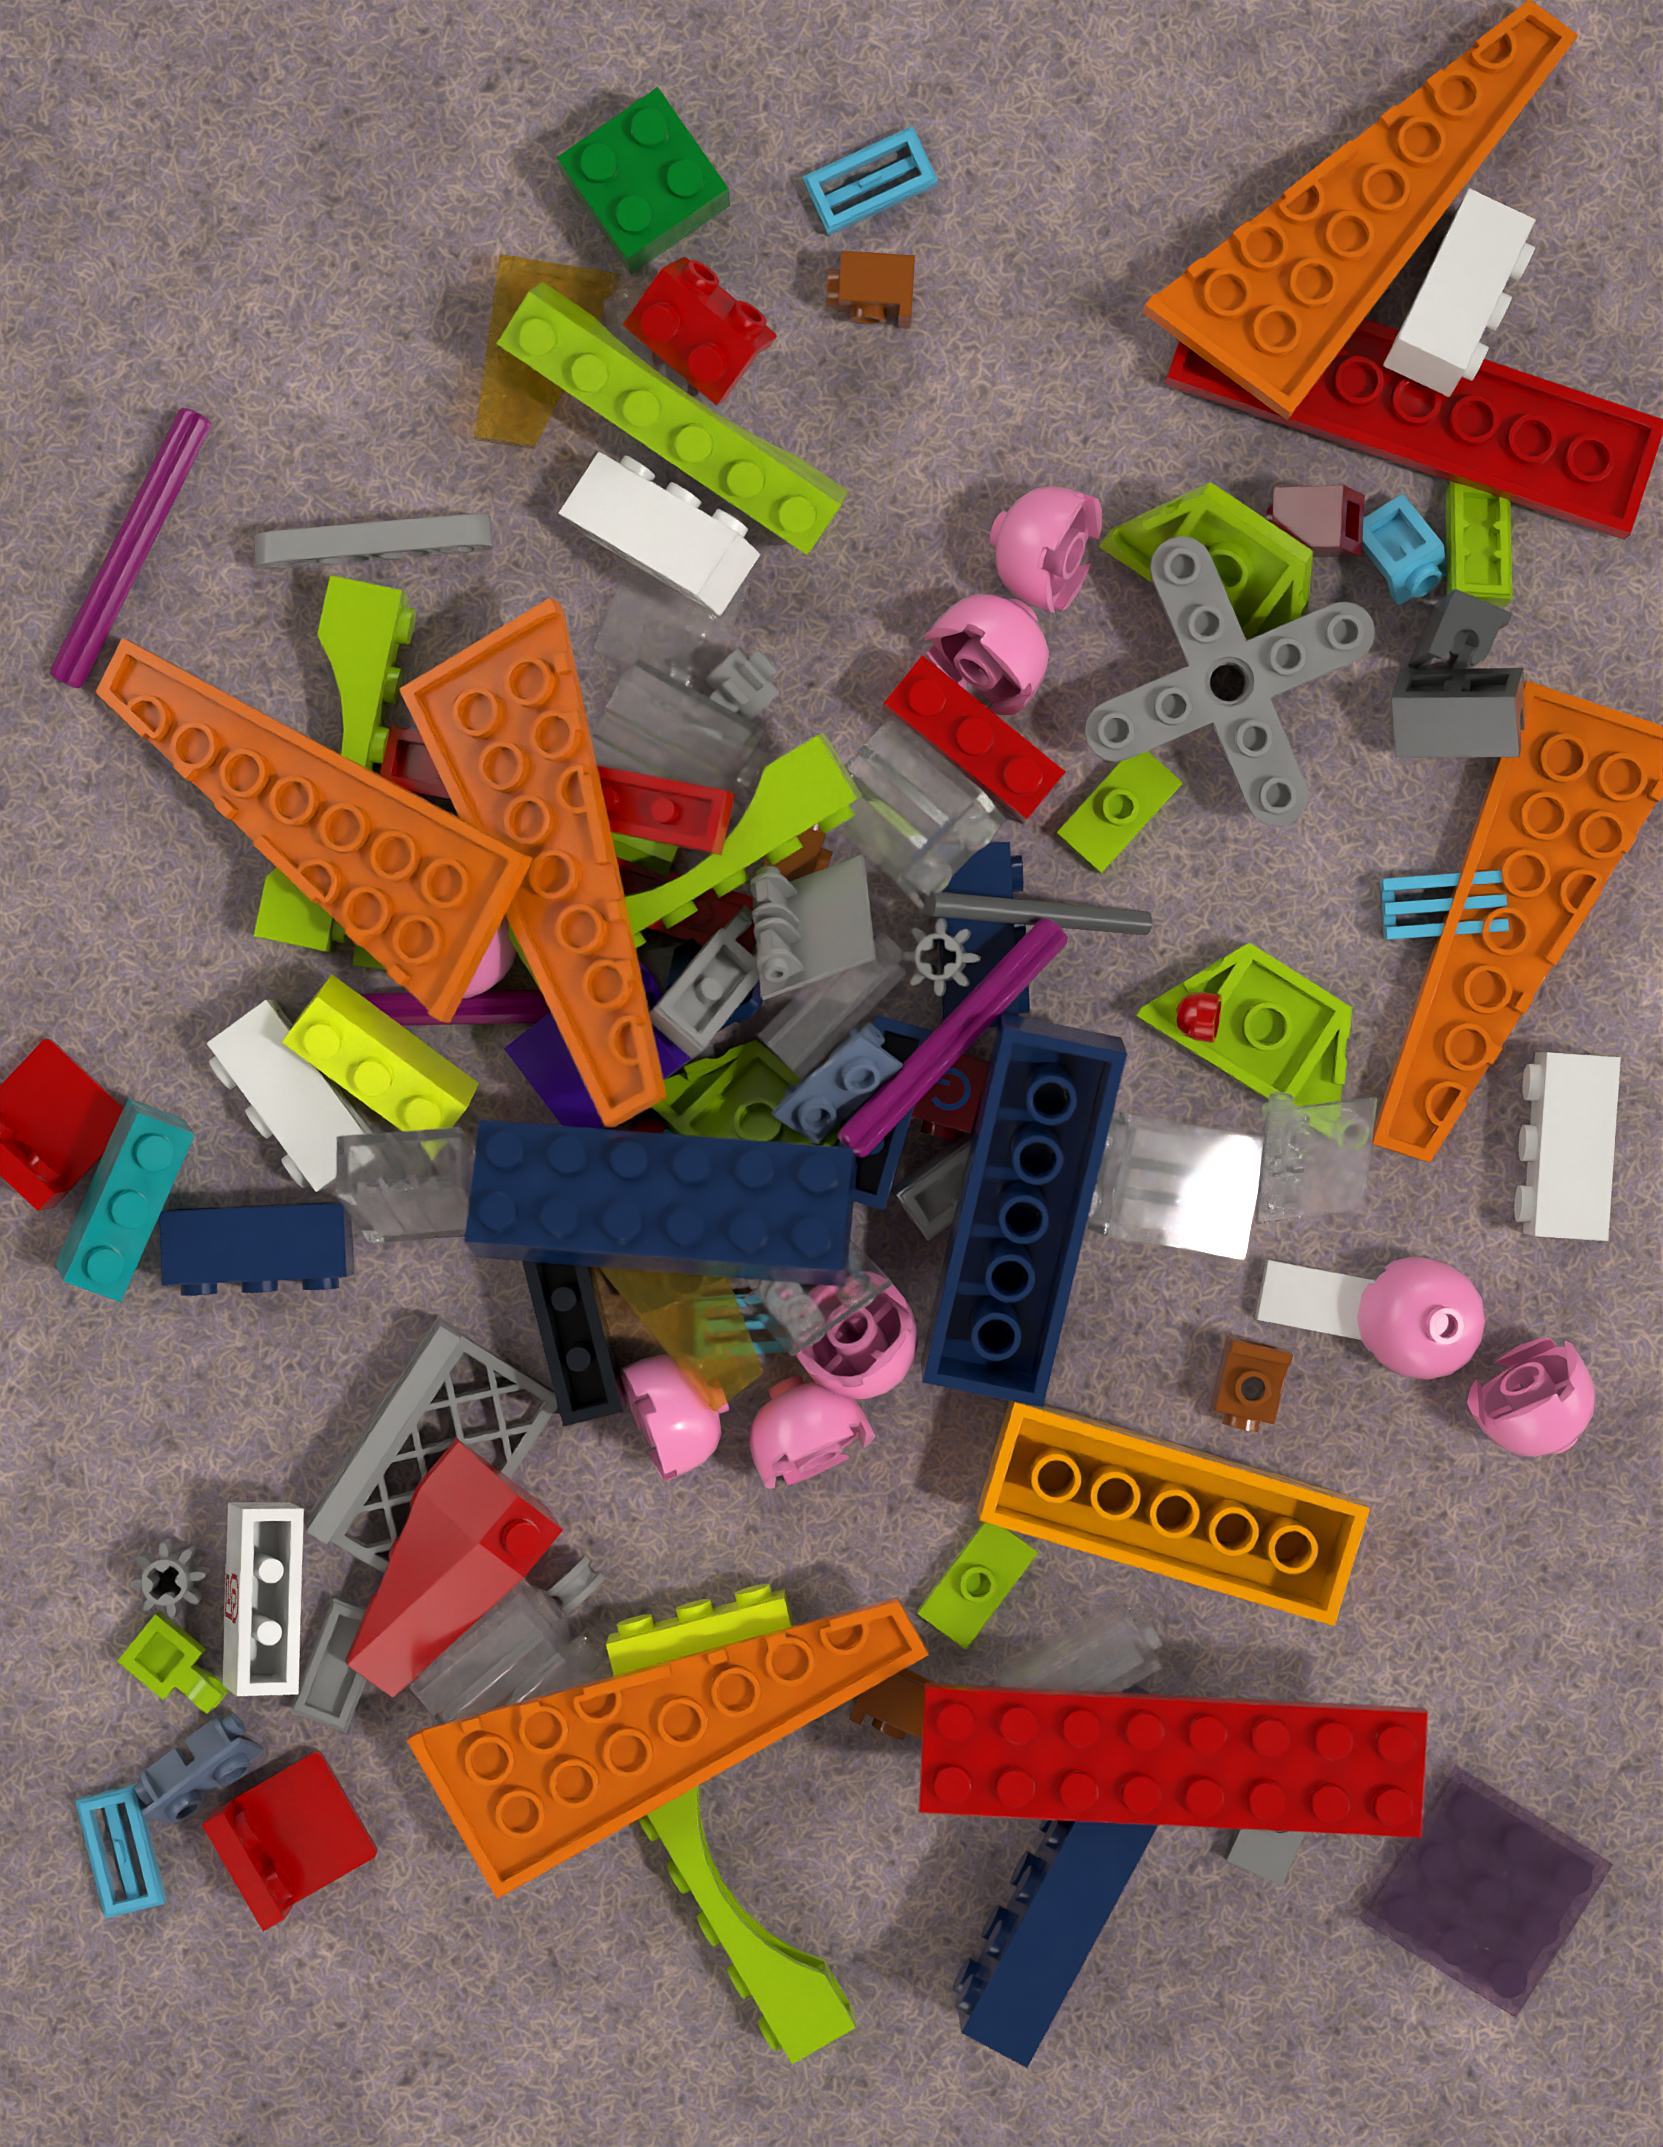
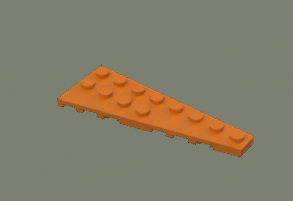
[1142,0,1578,420]
[399,598,667,1127]
[95,638,534,1023]
[1368,680,1663,1163]
[406,1597,929,1899]

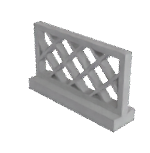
[306,1315,558,1574]

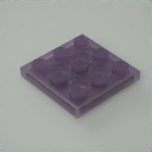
[1359,1764,1613,2018]

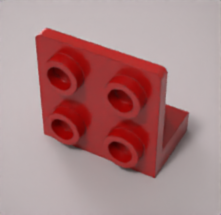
[0,1039,124,1211]
[201,1750,378,1932]

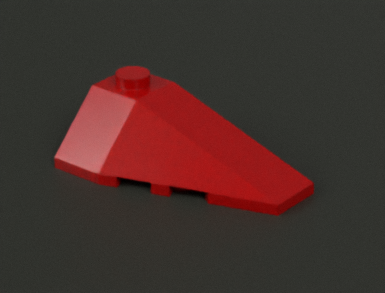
[345,1438,563,1698]

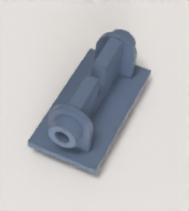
[772,1023,903,1145]
[134,1712,264,1823]

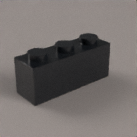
[522,1261,627,1427]

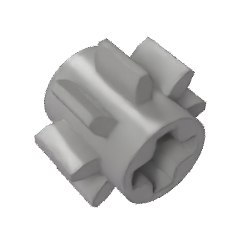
[705,647,780,723]
[901,918,981,996]
[129,1538,210,1618]

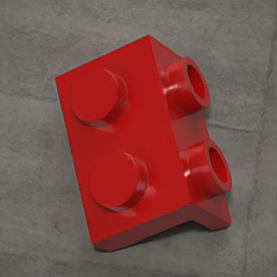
[623,257,777,406]

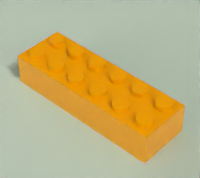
[976,1401,1370,1626]

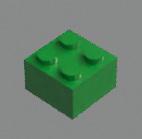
[556,87,730,275]

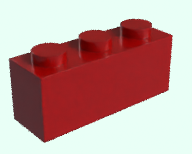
[882,655,1066,824]

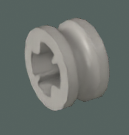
[545,1555,606,1615]

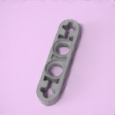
[254,514,493,570]

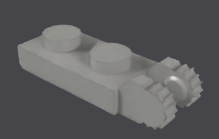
[649,905,760,1059]

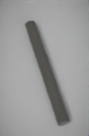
[925,891,1152,935]

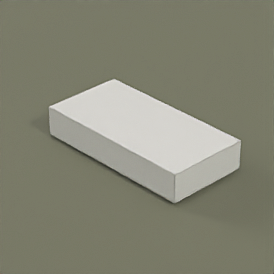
[1255,1259,1376,1340]

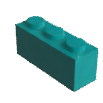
[55,1097,195,1303]

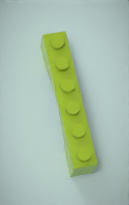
[497,281,848,556]
[254,575,416,953]
[508,733,862,990]
[638,1785,856,2065]

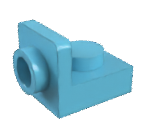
[1362,493,1447,605]

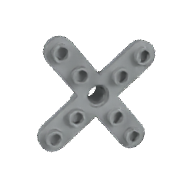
[1084,536,1375,827]

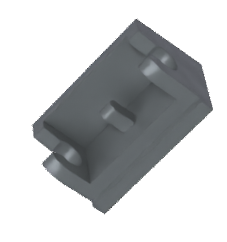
[1407,589,1513,669]
[1391,668,1525,758]

